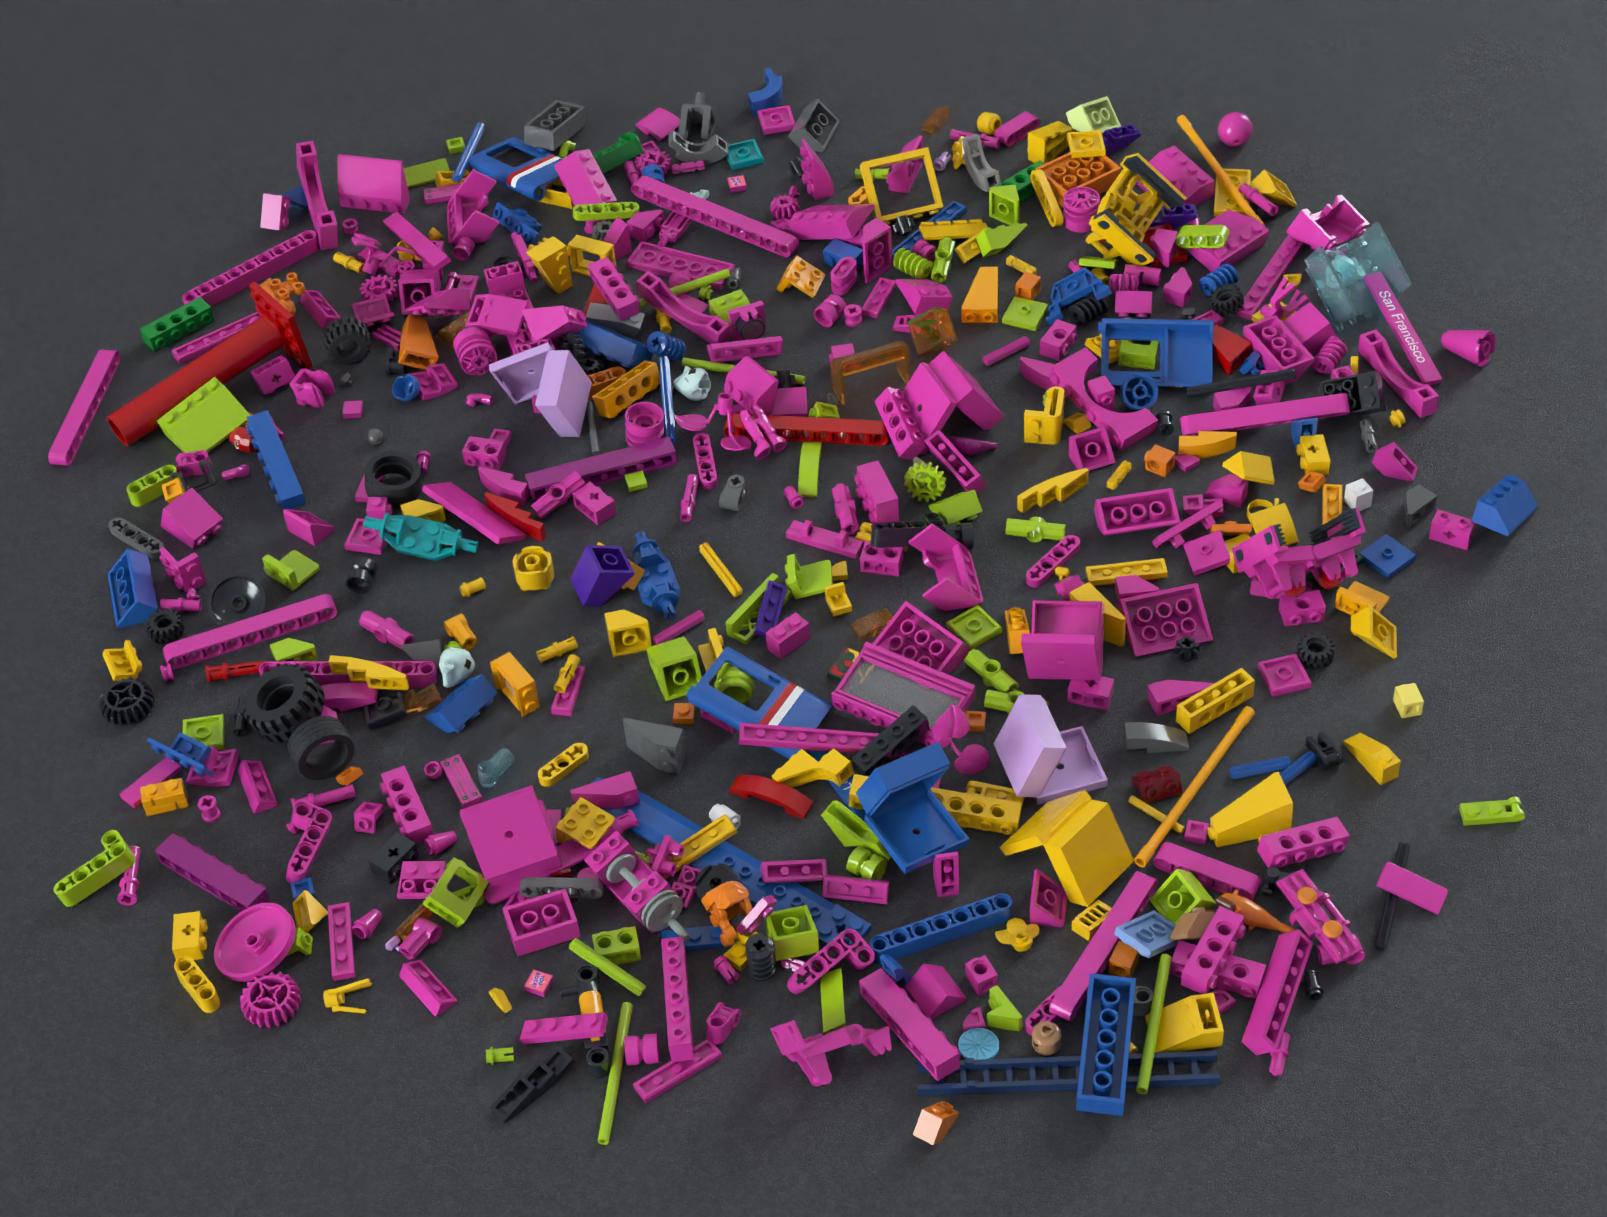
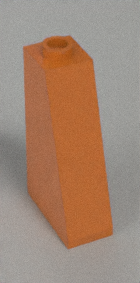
[398,314,439,370]

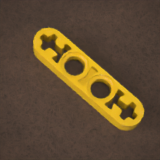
[1030,169,1063,227]

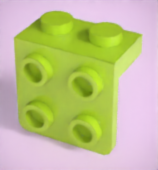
[262,550,320,591]
[785,554,833,599]

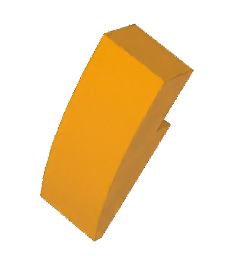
[1178,431,1237,459]

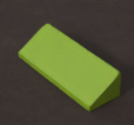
[404,158,450,188]
[820,968,846,1034]

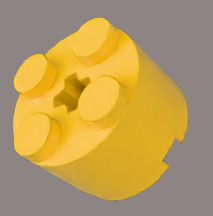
[513,546,554,591]

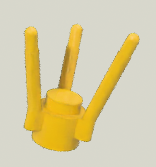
[323,978,372,1013]

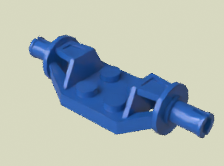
[632,531,680,621]

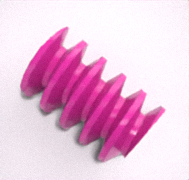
[1311,336,1347,374]

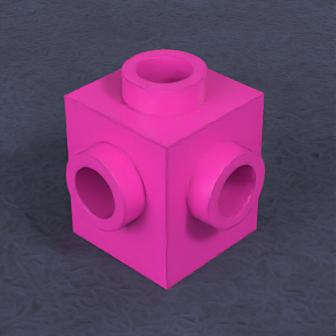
[1054,575,1084,601]

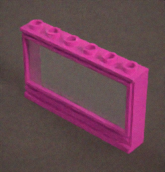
[831,642,975,749]

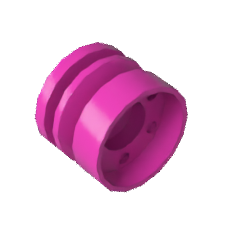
[1063,186,1100,233]
[453,327,497,375]
[625,402,664,447]

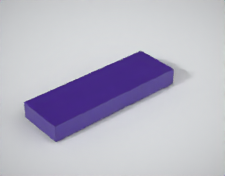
[753,580,787,638]

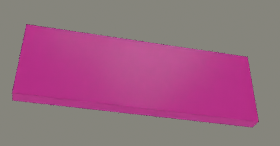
[626,241,735,290]
[422,482,526,544]

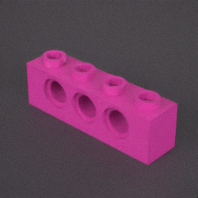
[588,257,640,321]
[874,387,926,460]
[380,766,434,844]
[1257,817,1350,868]
[1181,906,1246,994]
[1170,940,1266,999]

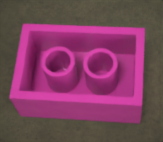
[855,460,899,524]
[503,888,580,957]

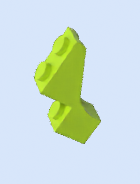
[821,801,891,860]

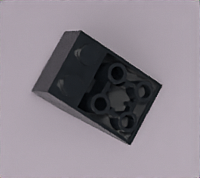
[1320,371,1386,419]

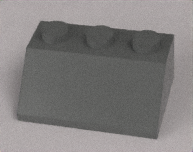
[788,98,840,152]

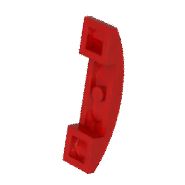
[729,775,813,819]

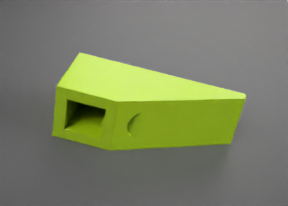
[976,222,1027,257]

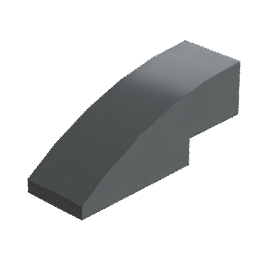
[1124,722,1189,753]

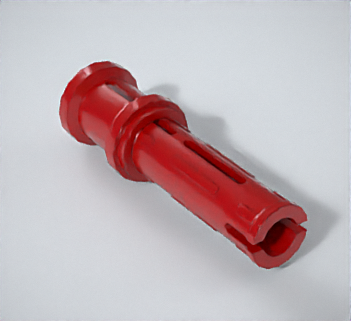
[205,660,267,683]

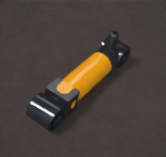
[560,964,611,1079]

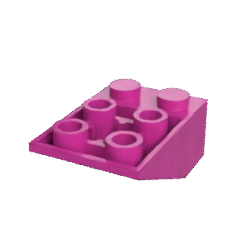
[800,139,834,200]
[405,288,470,317]
[465,294,529,336]

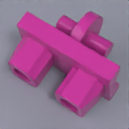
[646,835,684,877]

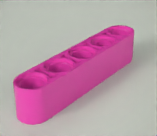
[1153,842,1262,901]

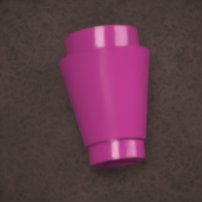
[424,831,457,855]
[352,909,383,940]

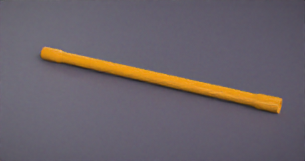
[1177,115,1265,226]
[1134,706,1255,867]

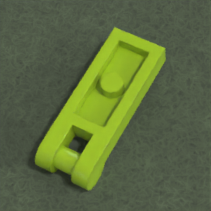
[1459,797,1525,826]

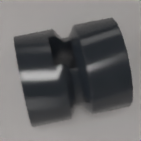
[945,523,974,548]
[345,557,378,594]

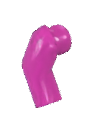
[222,464,250,481]

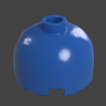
[1120,373,1158,411]

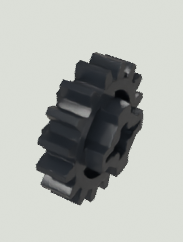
[555,333,585,366]

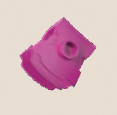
[290,369,335,409]

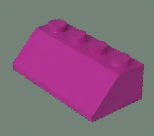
[554,149,617,211]
[1243,315,1315,385]
[1094,488,1181,536]

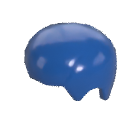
[392,374,420,402]

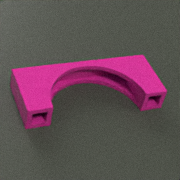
[296,141,338,250]
[1049,347,1158,451]

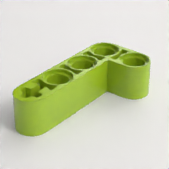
[53,830,136,907]

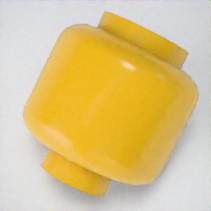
[977,112,1002,135]

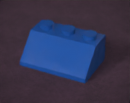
[425,674,497,733]

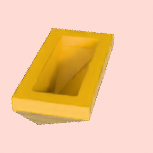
[292,890,328,933]

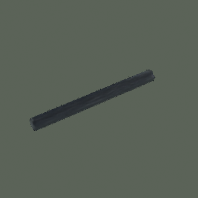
[1187,369,1296,397]
[1375,842,1410,950]

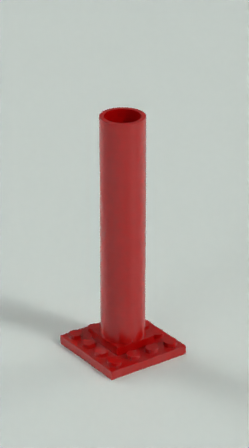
[107,281,313,447]

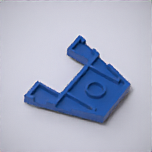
[1046,267,1112,326]

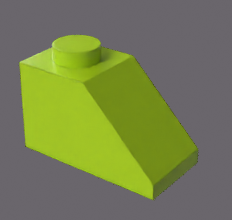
[270,638,318,661]

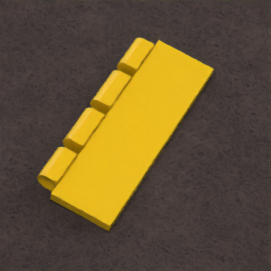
[919,219,988,240]

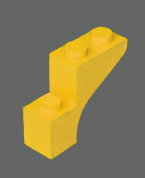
[772,748,854,788]

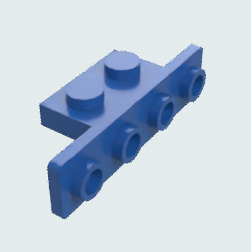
[492,202,542,246]
[146,732,214,777]

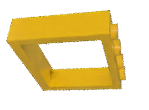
[860,147,943,225]

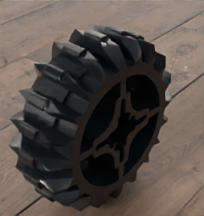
[98,676,154,726]

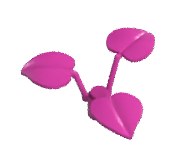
[352,233,423,276]
[674,393,752,451]
[931,704,990,775]

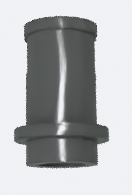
[727,268,742,289]

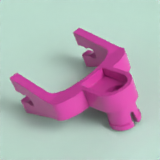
[1260,277,1309,319]

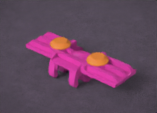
[1276,869,1363,964]

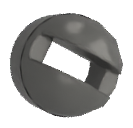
[368,429,383,445]

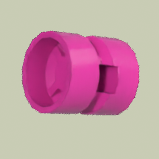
[814,294,846,327]
[625,1033,659,1066]

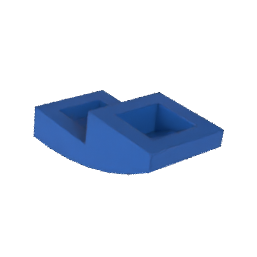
[880,954,912,986]

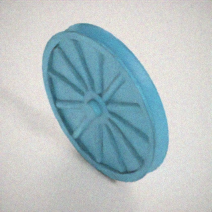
[958,1028,999,1060]

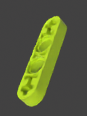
[573,202,639,221]

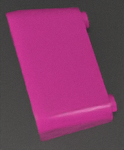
[1286,195,1370,251]

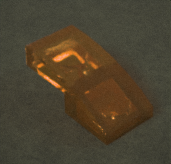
[851,609,893,639]
[404,683,443,715]

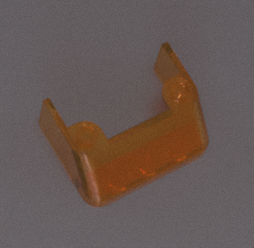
[830,341,910,405]

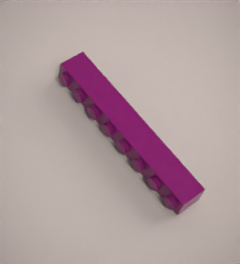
[525,437,677,503]

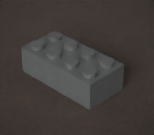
[524,100,586,151]

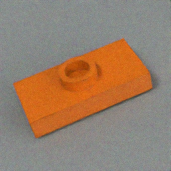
[1210,521,1252,536]

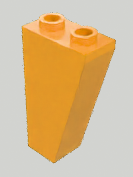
[961,267,998,323]

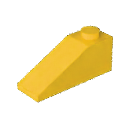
[1343,733,1401,785]

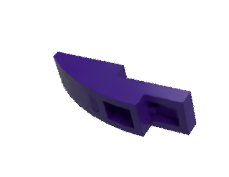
[1102,125,1141,156]
[1149,204,1198,229]

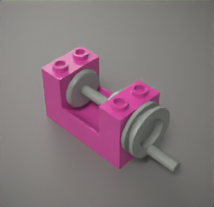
[584,831,690,941]

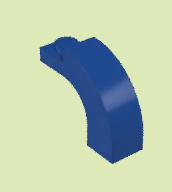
[748,68,783,116]

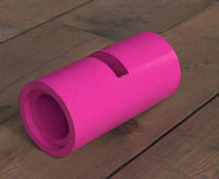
[1124,264,1162,286]

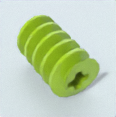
[893,248,933,279]

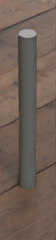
[586,401,600,456]

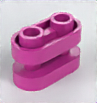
[831,257,857,296]

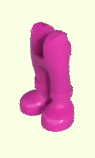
[740,405,787,460]

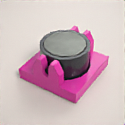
[728,301,766,341]

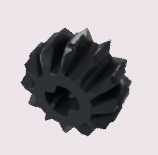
[580,356,606,376]

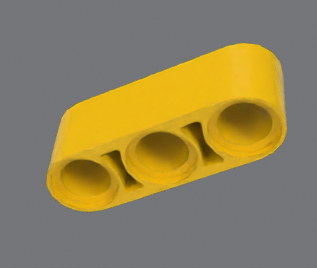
[174,956,220,1013]

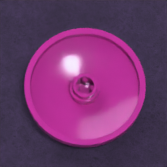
[214,903,295,982]

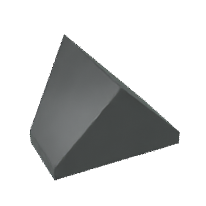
[399,639,442,671]

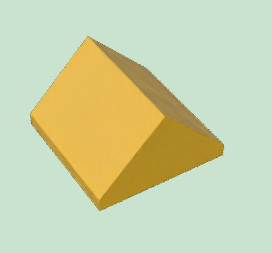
[1222,451,1275,485]

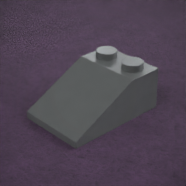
[623,718,687,774]

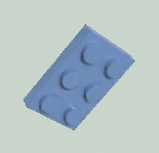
[1114,911,1186,958]

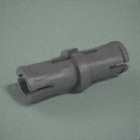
[1360,419,1378,453]

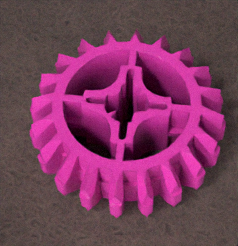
[240,971,301,1029]

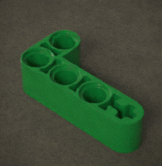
[593,132,644,173]

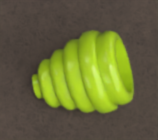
[715,663,755,704]

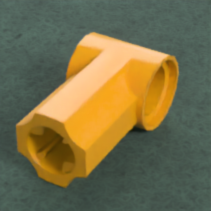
[443,613,478,651]

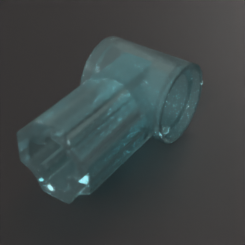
[478,748,515,788]

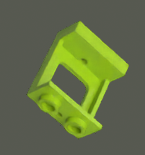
[1118,340,1159,370]
[422,857,489,928]

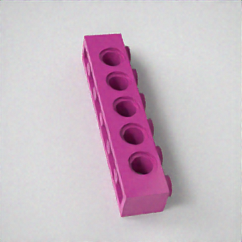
[661,936,694,1062]

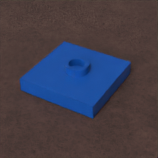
[1359,534,1416,579]

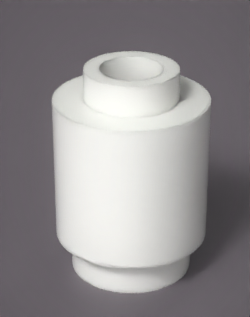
[709,804,741,830]

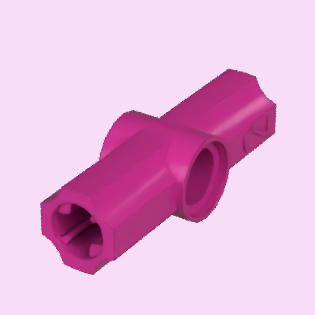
[531,471,586,519]
[832,483,859,535]
[359,611,415,650]

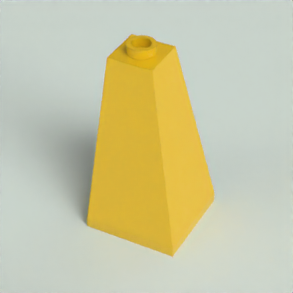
[1207,772,1293,848]

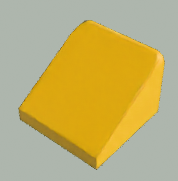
[1063,413,1091,434]

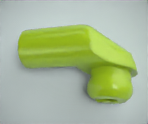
[558,140,576,159]

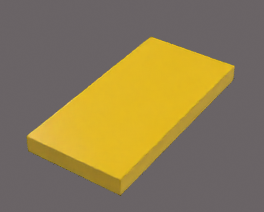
[1214,169,1251,217]

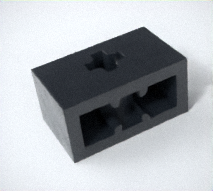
[368,832,419,884]

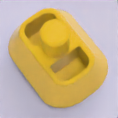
[1055,567,1070,581]

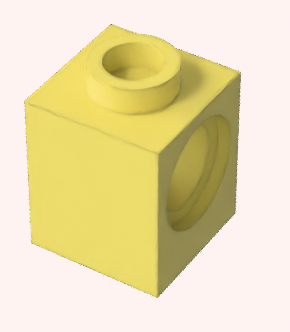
[1393,683,1424,718]

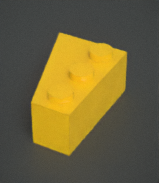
[1027,121,1074,164]
[526,236,573,294]

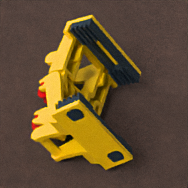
[1085,153,1186,266]

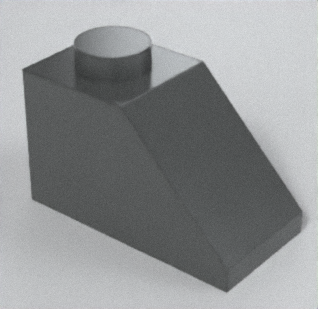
[1404,484,1437,528]

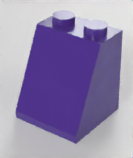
[570,545,635,607]

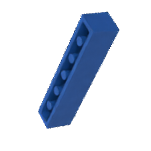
[245,410,306,510]

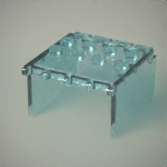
[1305,221,1413,331]

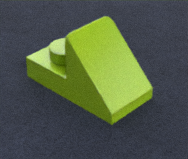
[987,985,1022,1032]

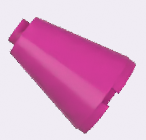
[1441,330,1496,367]

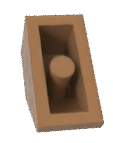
[1170,907,1215,940]

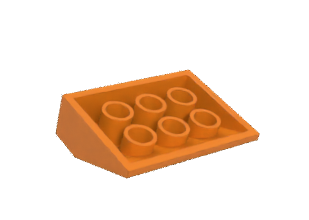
[1035,152,1121,207]

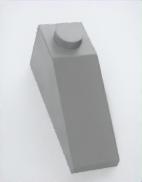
[586,302,645,338]

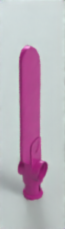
[484,809,639,905]

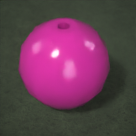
[1218,112,1253,147]

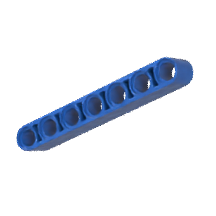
[869,893,1012,964]

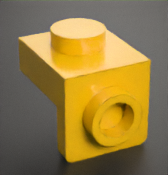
[825,582,852,617]

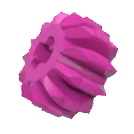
[770,194,799,220]
[1109,274,1139,293]

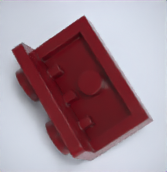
[1131,766,1182,804]

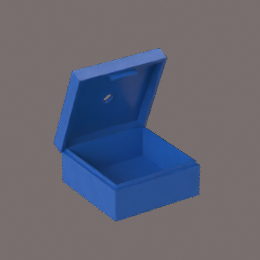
[856,742,970,874]

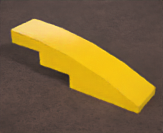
[1017,468,1089,513]
[329,655,409,690]

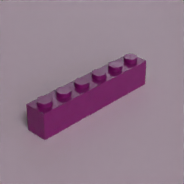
[155,833,270,912]

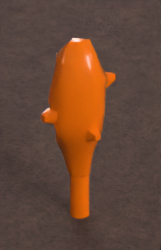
[1219,890,1298,934]

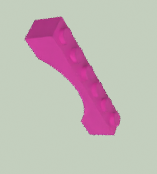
[637,271,730,344]
[1358,329,1439,418]

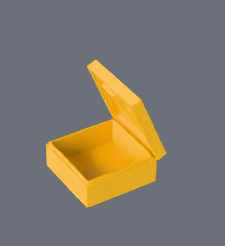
[999,790,1134,907]

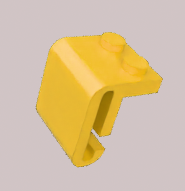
[1024,386,1064,445]

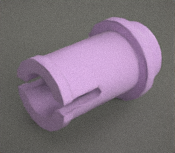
[933,152,951,171]

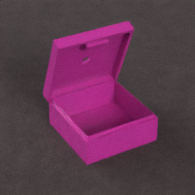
[903,351,1004,455]
[1021,600,1104,680]
[460,785,562,889]

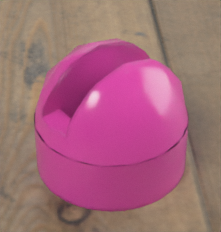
[424,761,442,780]

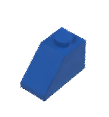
[1291,418,1318,449]

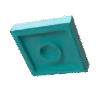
[726,139,764,170]

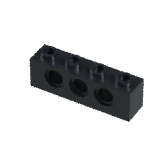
[851,705,930,777]

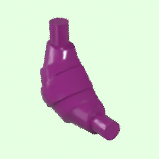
[947,436,997,456]

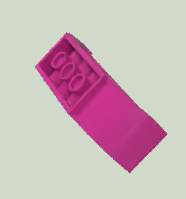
[484,261,555,356]

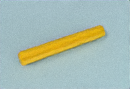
[699,543,743,597]

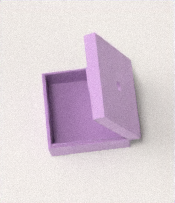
[489,343,592,437]
[994,694,1108,805]

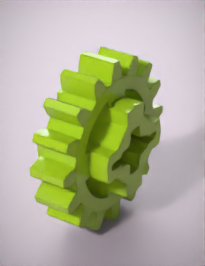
[904,461,946,502]

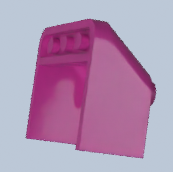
[447,169,499,246]
[909,524,983,611]

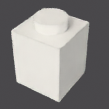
[1344,478,1373,511]

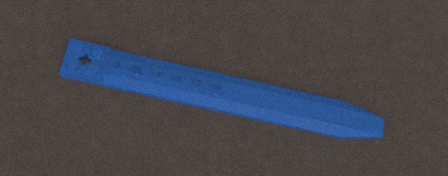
[592,777,872,946]

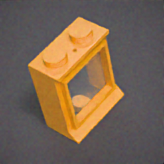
[490,652,540,716]

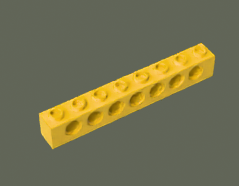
[849,774,1022,835]

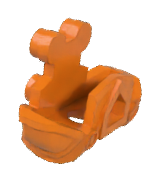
[259,273,306,318]
[701,881,752,947]

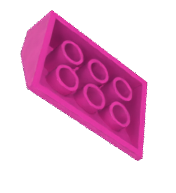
[1136,145,1215,205]
[337,154,410,214]
[788,204,875,240]
[1185,209,1269,272]
[1116,583,1213,657]
[873,601,971,692]

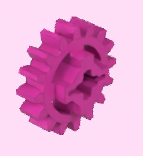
[635,149,672,176]
[360,274,399,301]

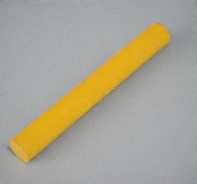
[1128,795,1185,834]

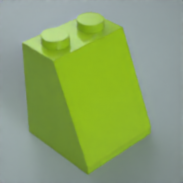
[646,637,702,701]

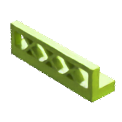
[726,573,793,645]

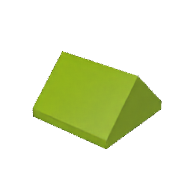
[989,185,1019,225]

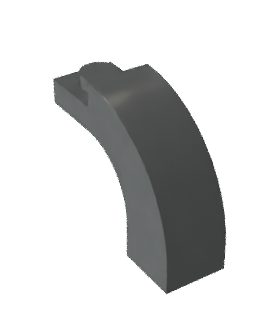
[668,130,728,165]

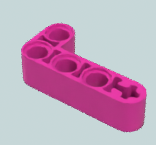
[286,801,332,884]
[787,929,875,995]

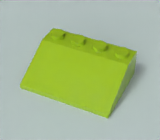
[157,377,251,453]

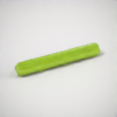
[569,938,646,996]

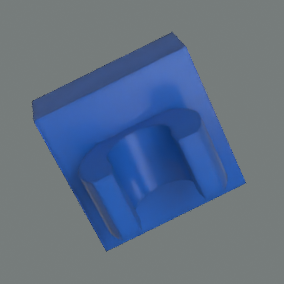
[1239,350,1264,376]

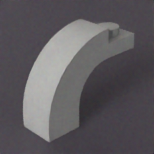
[961,134,1001,192]

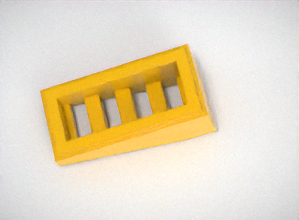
[435,170,470,187]
[1072,900,1112,941]

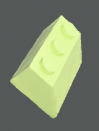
[1066,96,1121,133]

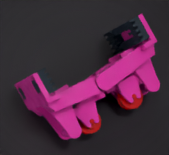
[1232,507,1366,599]

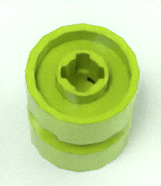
[846,846,887,880]

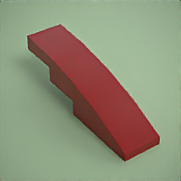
[484,492,546,542]

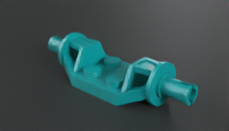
[363,513,479,561]

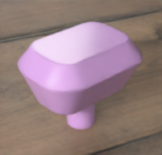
[385,936,401,952]

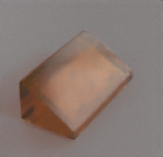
[921,106,950,134]
[393,904,433,942]

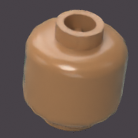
[1032,1021,1062,1056]

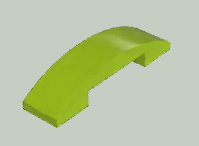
[798,442,822,497]

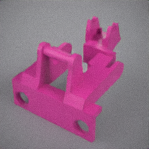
[770,1020,892,1087]

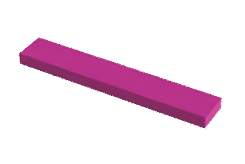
[171,312,260,364]

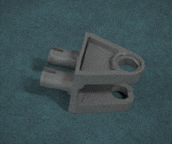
[678,92,716,143]

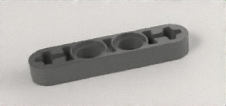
[108,517,165,560]
[519,877,604,899]

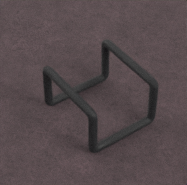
[170,461,218,492]

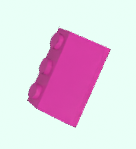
[886,135,923,194]
[862,218,893,284]
[724,356,779,414]

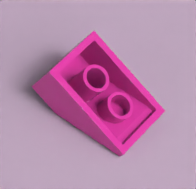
[895,279,953,314]

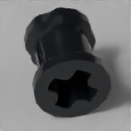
[1156,411,1174,436]

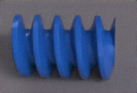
[1199,264,1239,296]
[647,331,686,362]

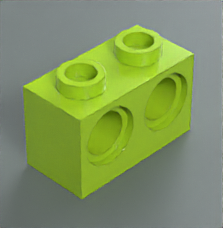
[592,926,642,965]

